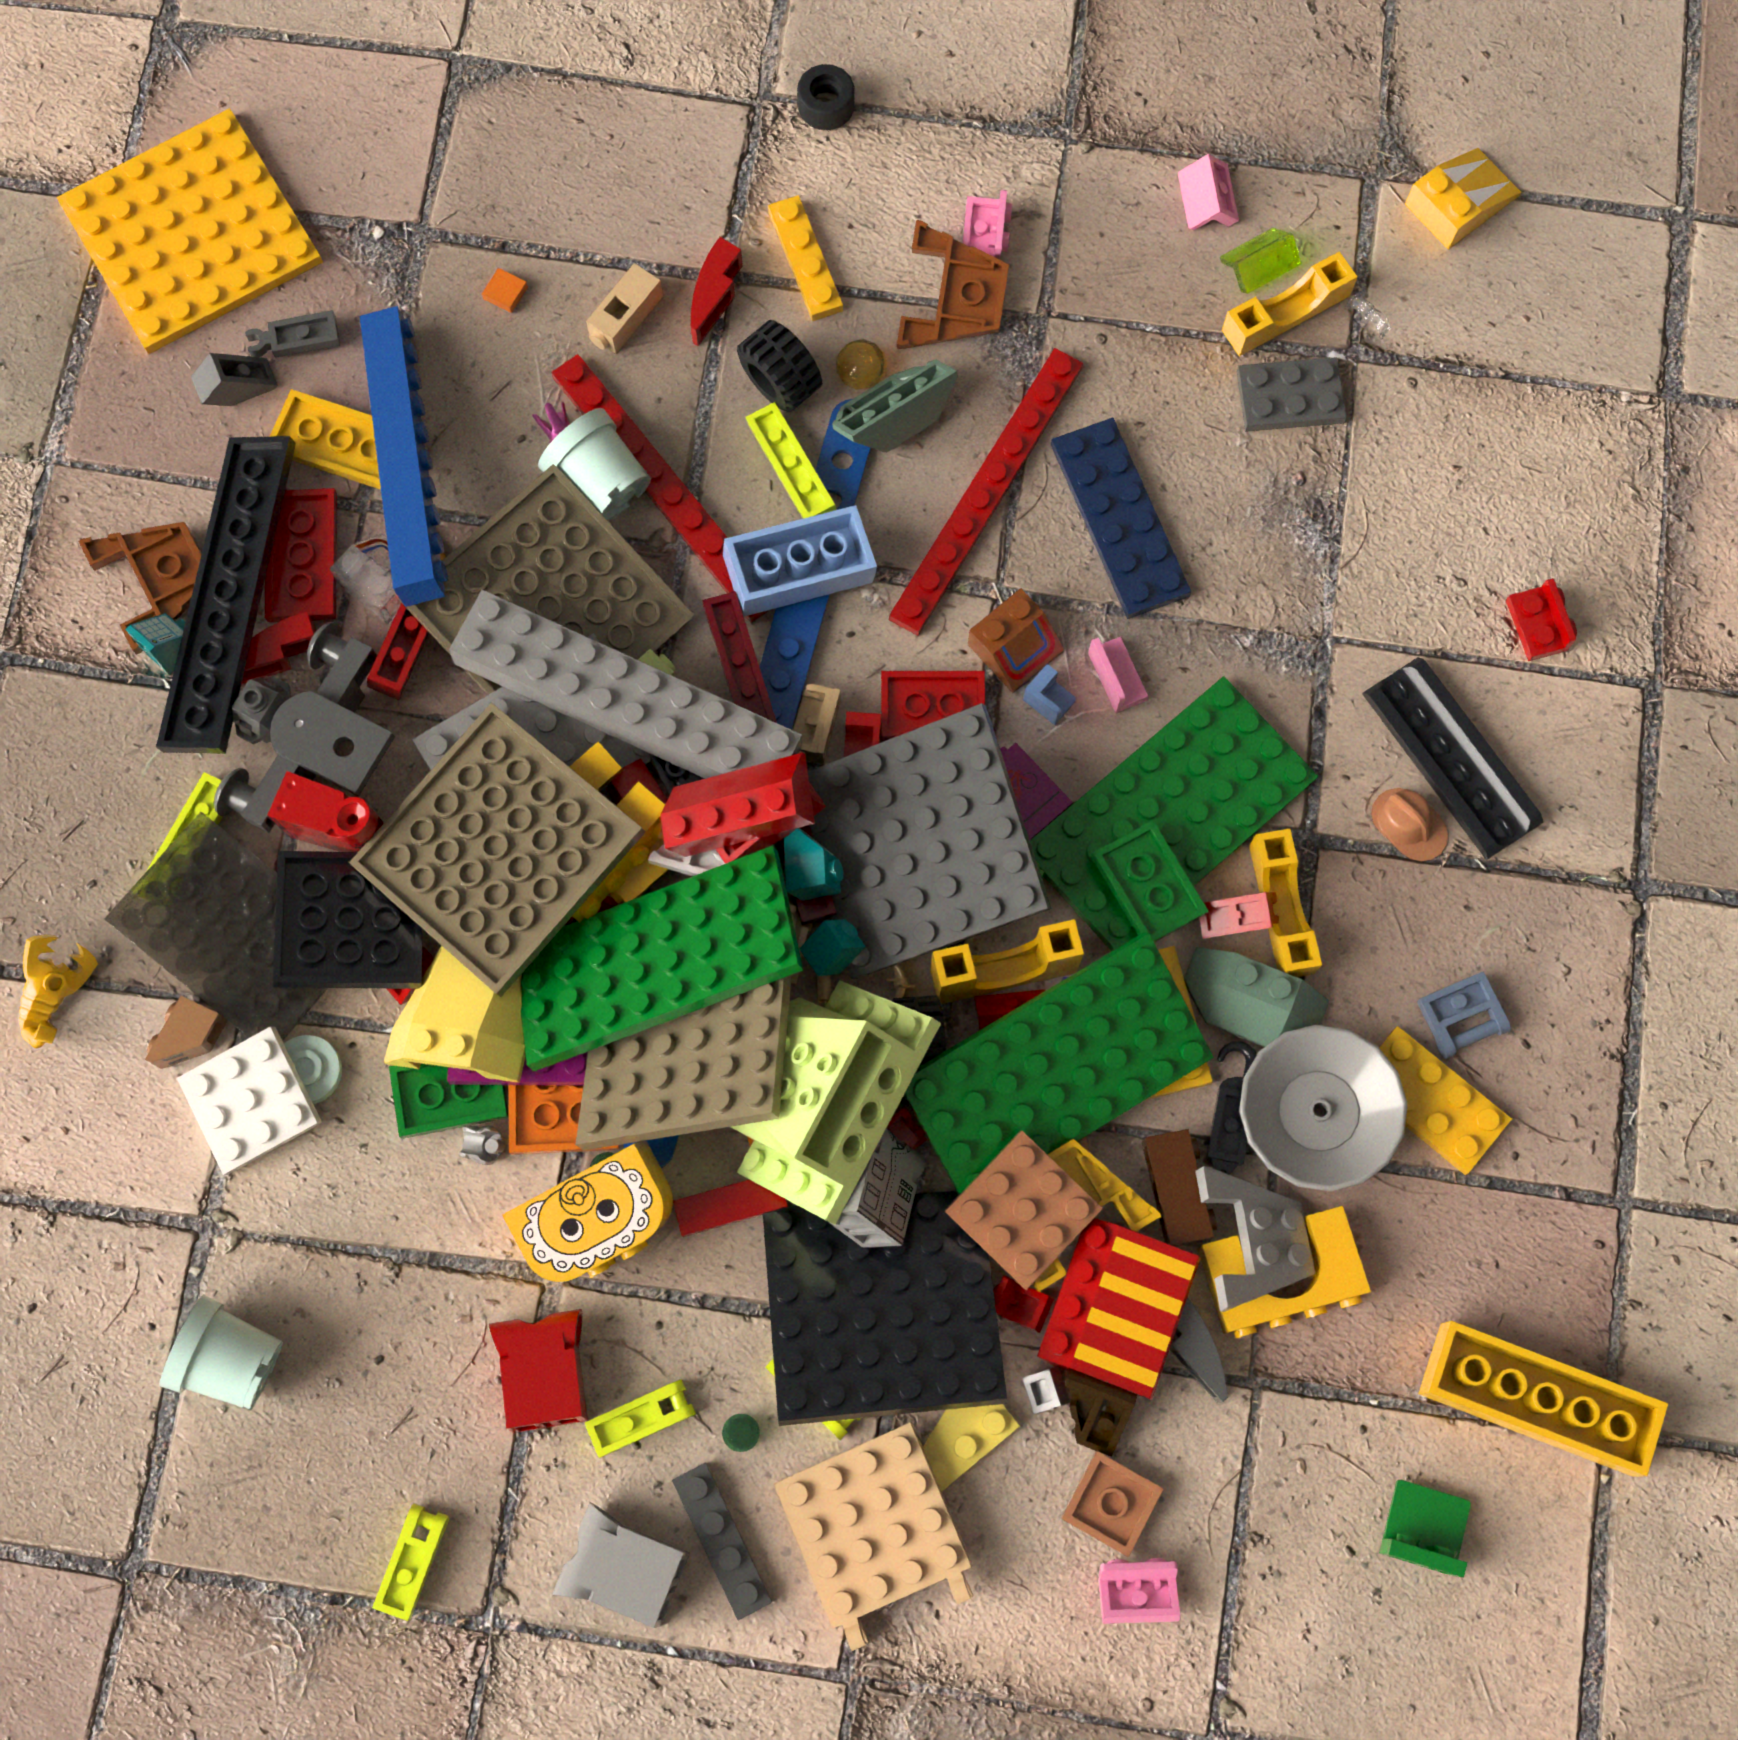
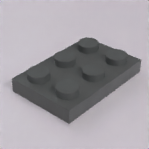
[1236,357,1346,432]

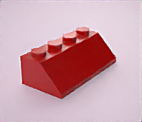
[661,753,815,857]

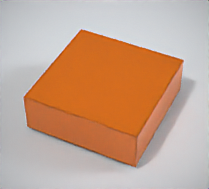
[482,268,528,313]

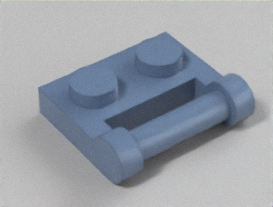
[1417,971,1511,1059]

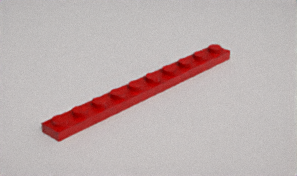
[889,348,1083,636]
[551,354,769,623]

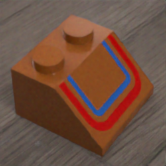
[968,588,1064,693]

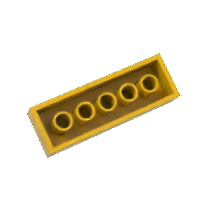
[1418,1321,1668,1477]

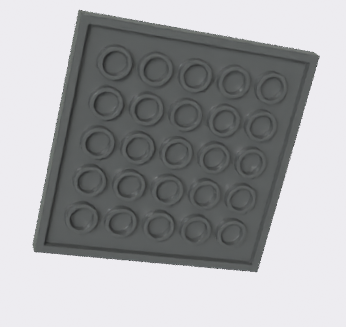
[808,703,1052,979]

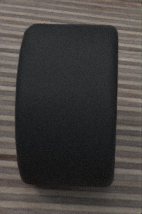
[797,64,855,130]

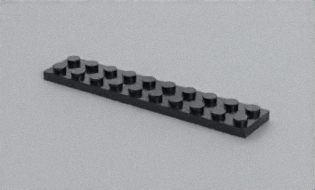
[156,436,296,754]

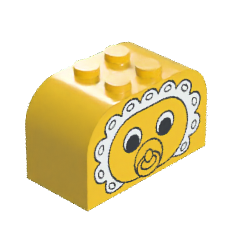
[502,1140,673,1282]

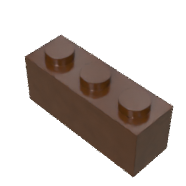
[1142,1129,1217,1247]

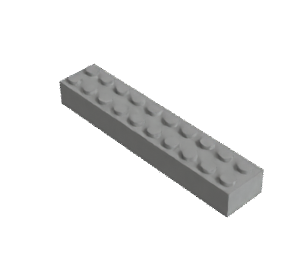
[449,590,802,779]

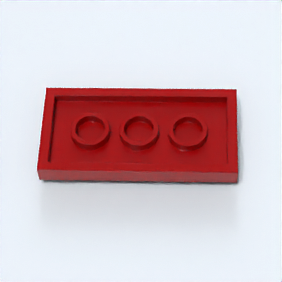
[264,488,337,622]

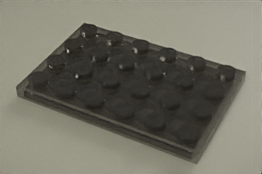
[104,812,328,1041]

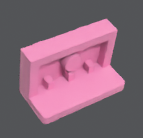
[962,190,1012,260]
[1098,1558,1180,1624]

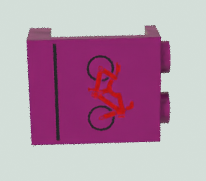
[1000,743,1073,840]

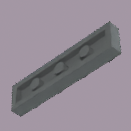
[672,1462,772,1620]

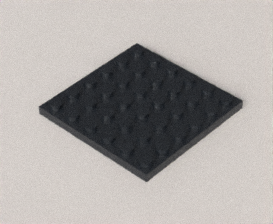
[763,1191,1007,1426]

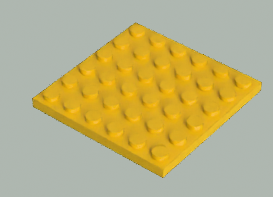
[56,108,323,355]

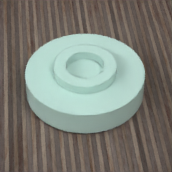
[284,1035,342,1104]

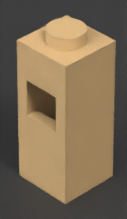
[586,263,663,354]

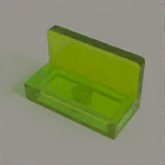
[1220,228,1302,294]

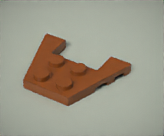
[897,220,1009,349]
[78,522,202,655]

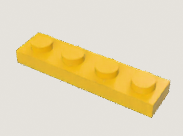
[768,195,843,322]

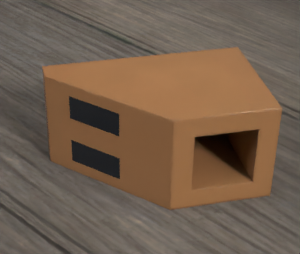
[145,996,228,1069]

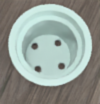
[538,408,651,521]
[160,1295,283,1410]

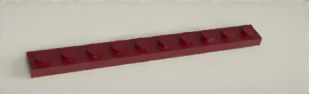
[702,591,836,926]

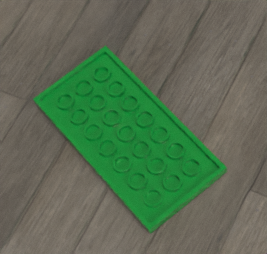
[1030,676,1319,951]
[521,845,803,1072]
[904,932,1214,1195]

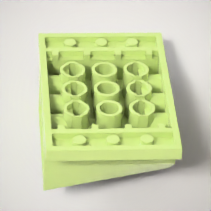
[731,980,941,1225]

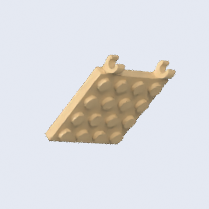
[774,1422,973,1651]

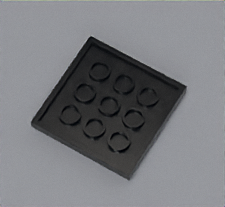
[273,851,422,989]

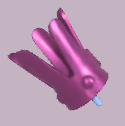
[532,402,570,444]

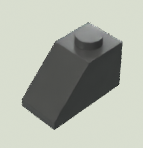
[191,353,278,406]

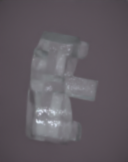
[1345,295,1391,339]

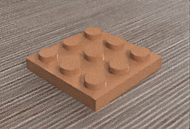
[945,1130,1103,1290]

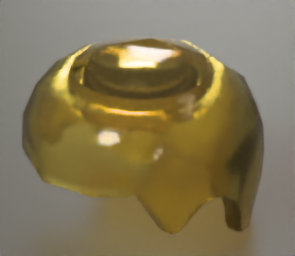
[836,339,888,390]

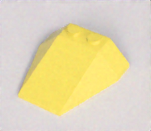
[384,945,526,1083]

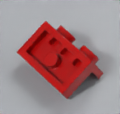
[1506,578,1577,662]

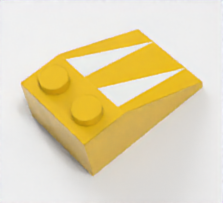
[1405,148,1522,250]

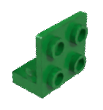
[1379,1480,1471,1578]

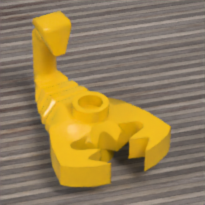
[19,934,98,1048]

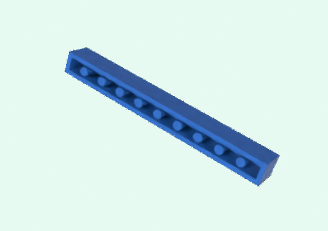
[360,306,448,607]

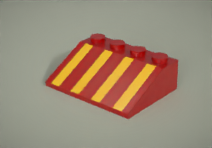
[1037,1218,1201,1400]

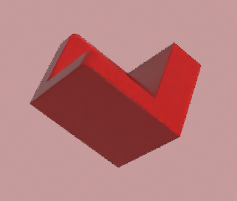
[844,711,881,757]

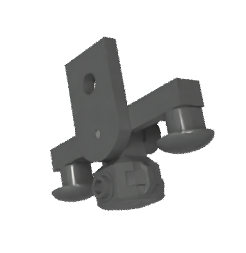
[214,622,395,833]

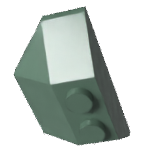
[832,359,958,453]
[1184,947,1329,1047]

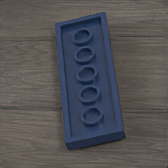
[1051,417,1191,619]

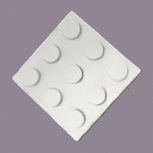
[177,1027,322,1175]

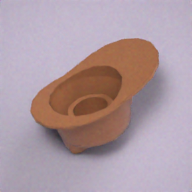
[1371,788,1448,862]

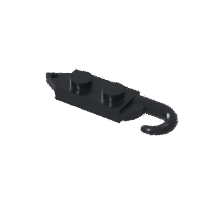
[1206,1041,1257,1175]

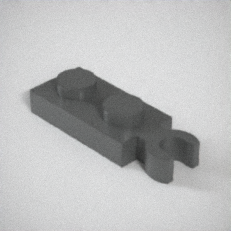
[245,310,341,358]

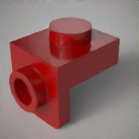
[993,1276,1054,1333]

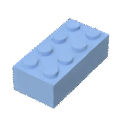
[723,505,877,616]

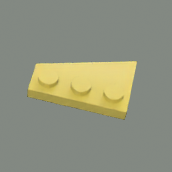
[923,1404,1020,1491]

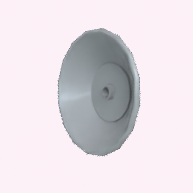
[1239,1024,1408,1192]

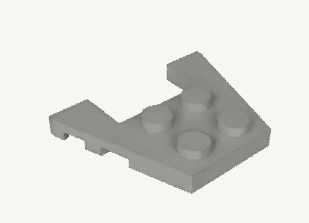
[1196,1166,1315,1312]

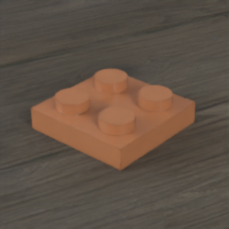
[1060,1451,1163,1557]

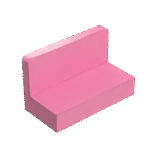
[1178,154,1239,230]
[1088,637,1148,713]

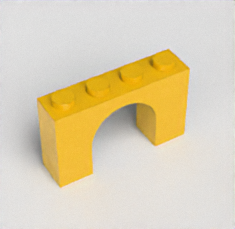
[569,741,670,904]
[930,919,1084,1004]
[1197,1206,1371,1338]

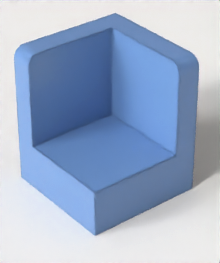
[1023,664,1076,725]

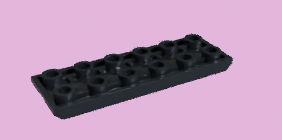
[1362,657,1544,860]

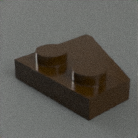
[1065,1368,1137,1457]

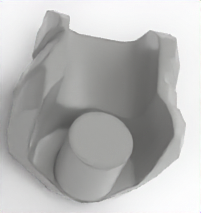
[459,1125,505,1165]

